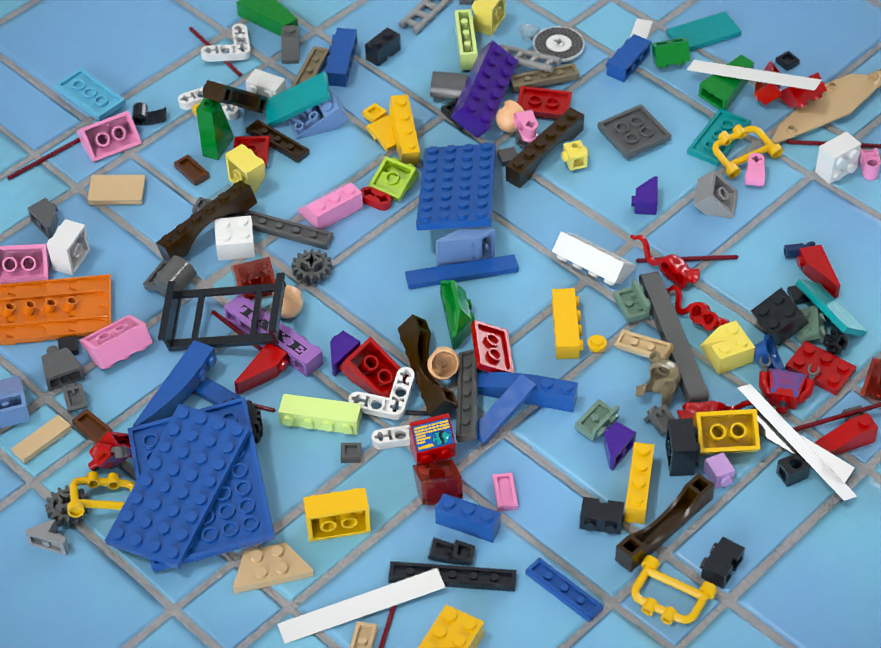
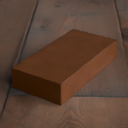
[174,154,210,186]
[72,409,113,444]

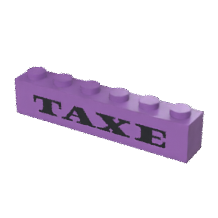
[224,294,323,377]

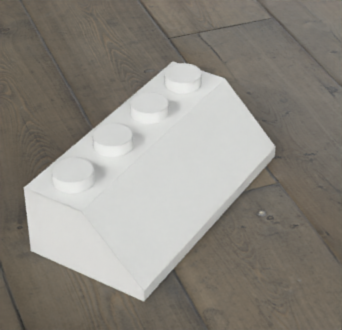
[552,231,637,286]

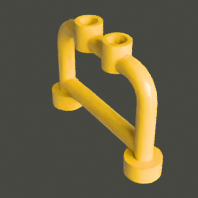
[712,124,784,179]
[67,471,135,518]
[631,555,718,625]

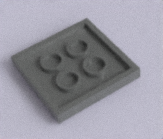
[597,104,671,159]

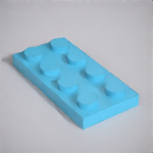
[55,68,126,121]

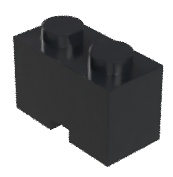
[365,27,401,67]
[579,497,625,534]
[700,537,745,589]

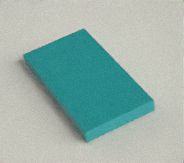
[666,11,741,52]
[265,72,331,127]
[687,108,751,167]
[796,279,868,337]

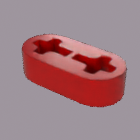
[360,187,392,211]

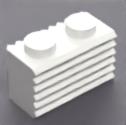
[246,69,287,99]

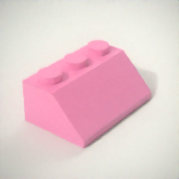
[76,110,142,162]
[298,182,363,230]
[0,243,51,284]
[80,314,153,369]

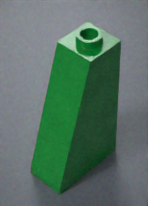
[236,0,298,36]
[698,54,754,111]
[196,98,234,160]

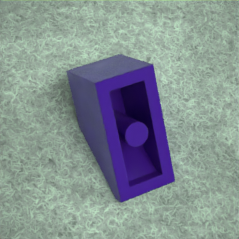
[631,176,658,215]
[330,331,361,377]
[603,421,636,470]

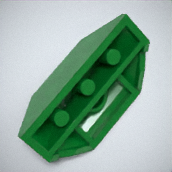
[440,280,475,349]

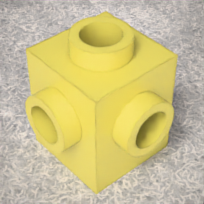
[561,140,588,171]

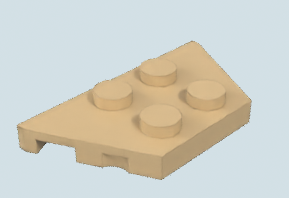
[233,542,314,594]

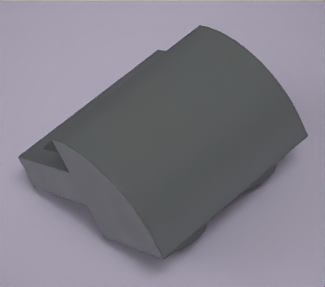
[430,71,469,101]
[143,255,197,297]

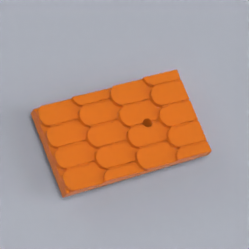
[0,274,111,345]

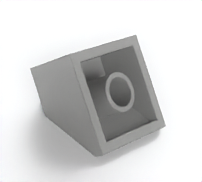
[694,170,738,218]

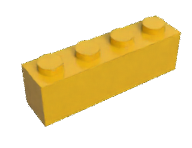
[389,94,420,165]
[551,288,583,359]
[624,442,654,524]

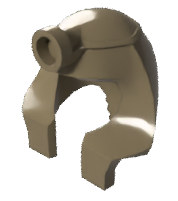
[635,351,681,408]

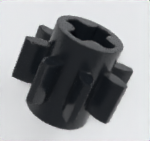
[823,330,848,354]

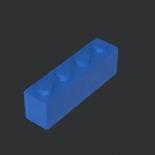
[323,28,358,87]

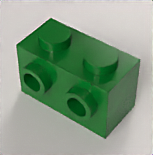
[651,37,690,68]

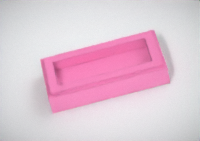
[492,473,518,512]

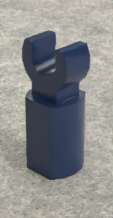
[784,241,816,259]

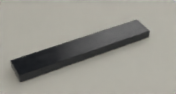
[388,561,517,592]

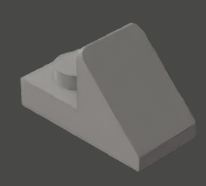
[25,519,70,556]

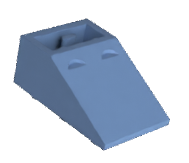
[288,88,349,139]
[436,226,495,266]
[0,376,31,428]

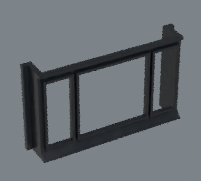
[158,272,286,351]

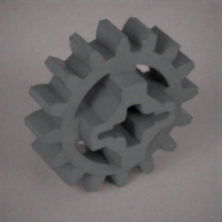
[291,249,332,284]
[45,485,90,527]

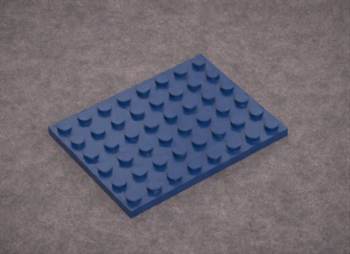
[128,397,276,572]

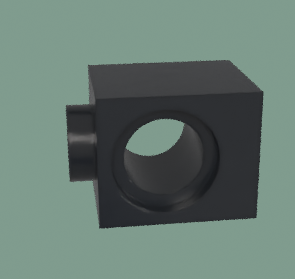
[776,452,810,487]

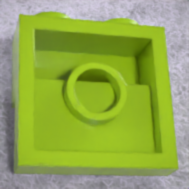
[368,156,419,201]

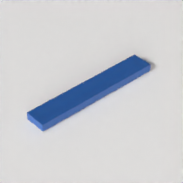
[405,254,519,289]

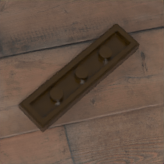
[246,119,310,163]

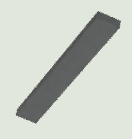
[192,197,334,250]

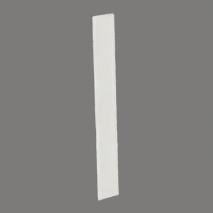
[687,60,822,90]
[737,384,856,501]
[278,568,445,644]

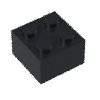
[751,287,809,346]
[665,418,700,476]

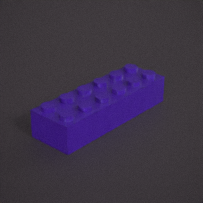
[450,40,518,138]

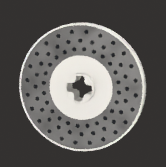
[533,27,584,62]

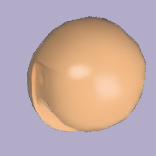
[496,100,524,133]
[272,285,303,319]
[427,346,460,380]

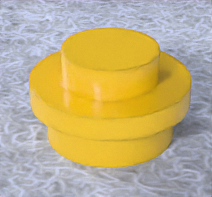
[587,335,607,353]

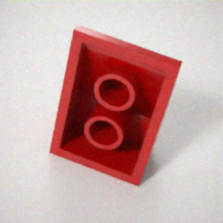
[339,336,409,398]

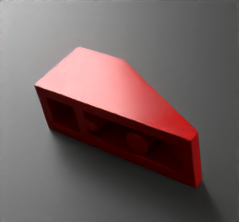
[754,61,782,106]
[796,245,840,298]
[234,344,289,395]
[814,413,878,456]

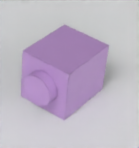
[704,452,735,489]

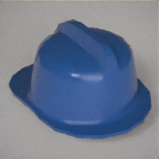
[754,333,786,371]

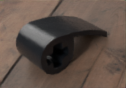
[132,102,166,126]

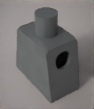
[41,345,84,392]

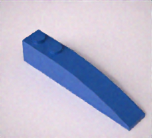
[133,340,217,427]
[478,372,578,413]

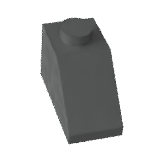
[281,25,300,64]
[27,198,58,239]

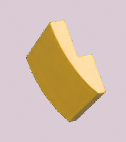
[366,114,396,151]

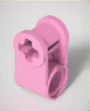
[513,110,538,143]
[858,148,881,180]
[745,153,765,187]

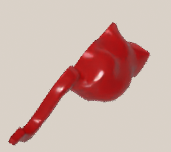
[630,234,700,290]
[666,285,730,331]
[677,400,753,420]

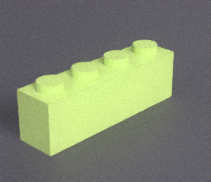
[455,9,477,70]
[278,394,362,435]

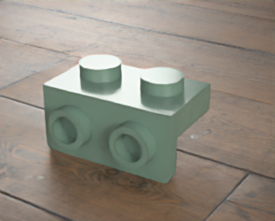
[613,279,651,323]
[797,305,828,345]
[574,399,620,441]

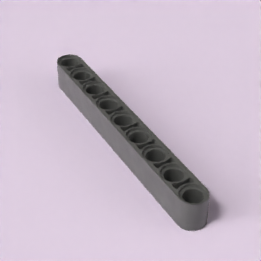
[639,271,708,403]

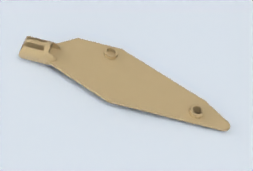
[771,69,881,144]

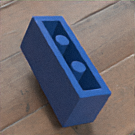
[606,34,651,82]
[435,493,501,543]

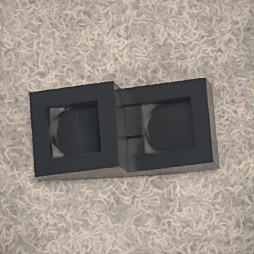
[427,537,475,565]

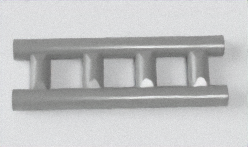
[398,0,451,34]
[500,44,562,72]

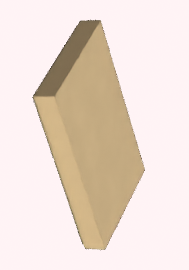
[87,175,146,205]

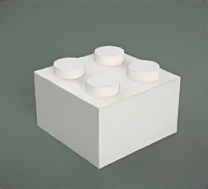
[815,131,861,184]
[214,216,255,261]
[47,219,90,276]

